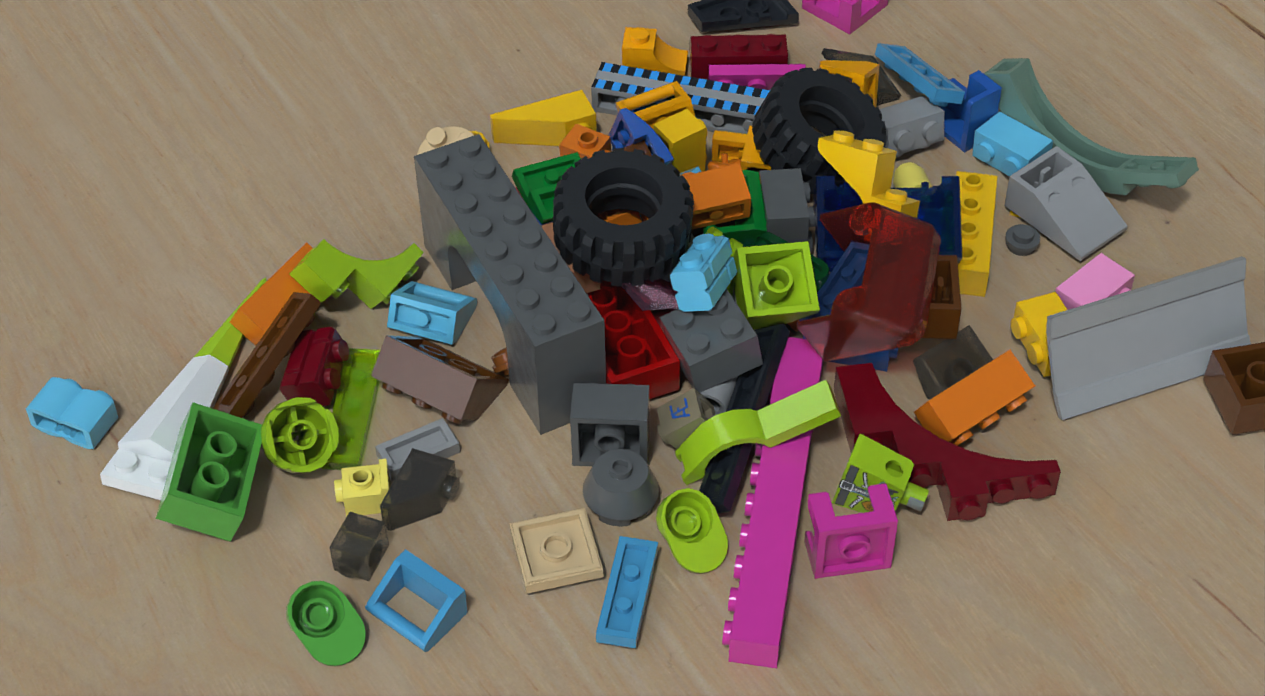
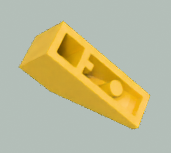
[490,90,597,146]

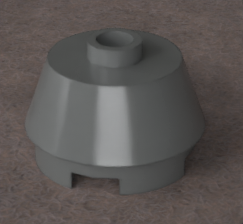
[583,449,659,527]

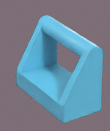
[387,281,477,345]

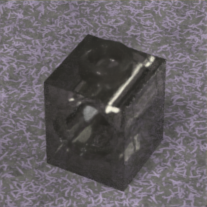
[329,512,389,581]

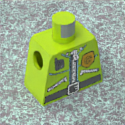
[832,434,929,513]

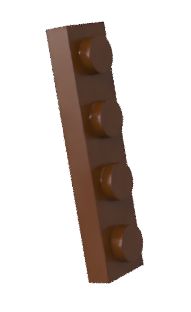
[212,292,321,418]

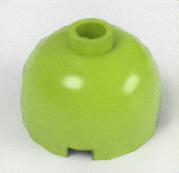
[261,397,339,473]

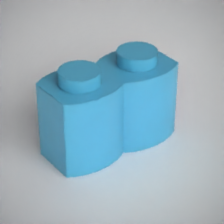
[26,377,118,449]

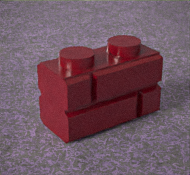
[279,327,349,406]

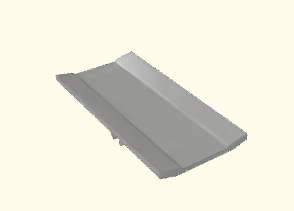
[1046,256,1251,420]

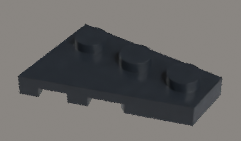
[688,0,799,32]

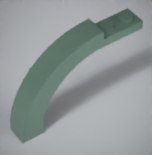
[984,58,1199,195]

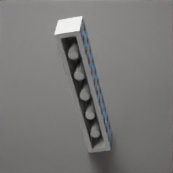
[591,62,770,134]

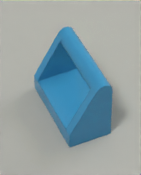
[365,549,468,652]

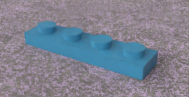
[875,43,965,107]

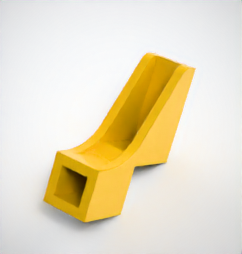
[818,130,920,247]

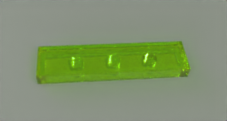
[322,348,380,470]

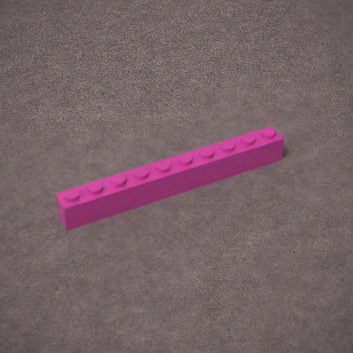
[722,337,825,669]

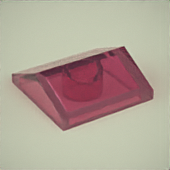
[622,278,678,311]

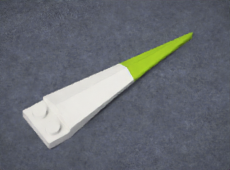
[100,277,267,500]

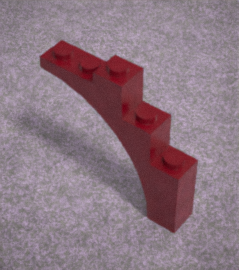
[834,363,1061,521]

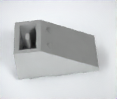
[1004,146,1128,261]

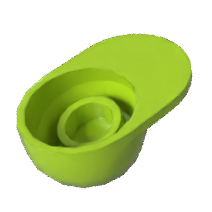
[656,488,728,573]

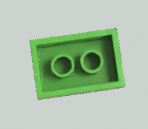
[155,402,262,542]

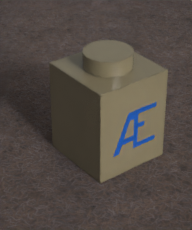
[657,388,715,449]

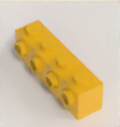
[940,171,997,297]

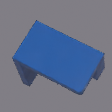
[938,70,1002,153]

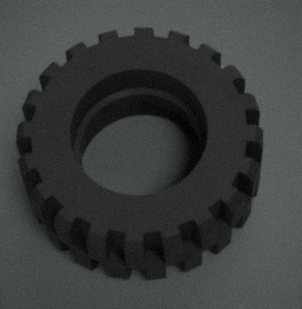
[752,68,887,197]
[553,148,694,287]

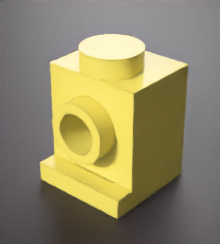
[334,458,392,517]

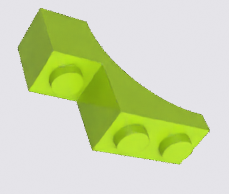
[289,239,424,309]

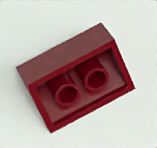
[689,34,788,80]

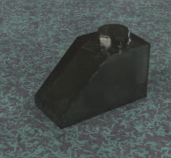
[380,448,460,531]

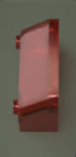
[797,202,941,362]

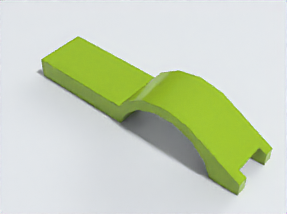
[675,380,841,485]

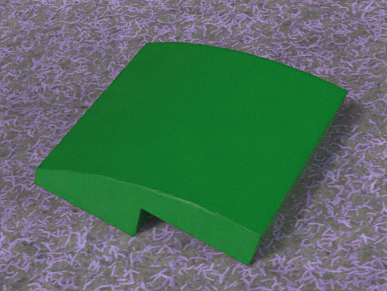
[511,152,581,224]

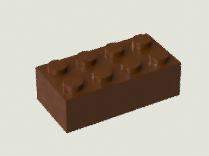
[1203,342,1265,435]

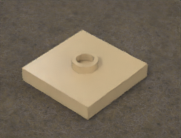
[509,508,604,594]

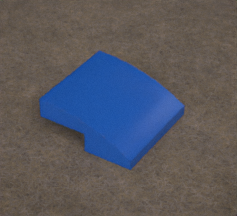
[608,108,674,165]

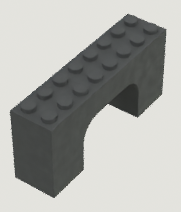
[414,134,606,435]

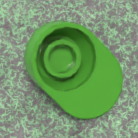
[286,581,366,666]

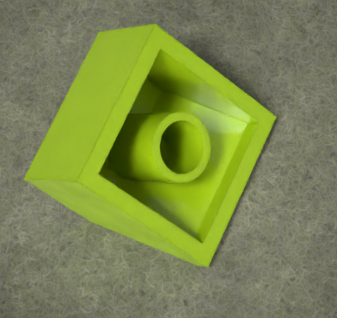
[733,241,820,329]

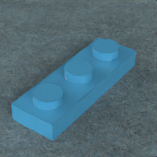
[596,536,658,649]

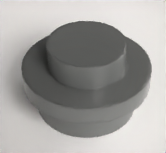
[1005,224,1040,256]

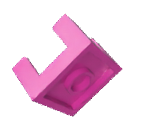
[802,0,888,35]
[804,483,898,579]

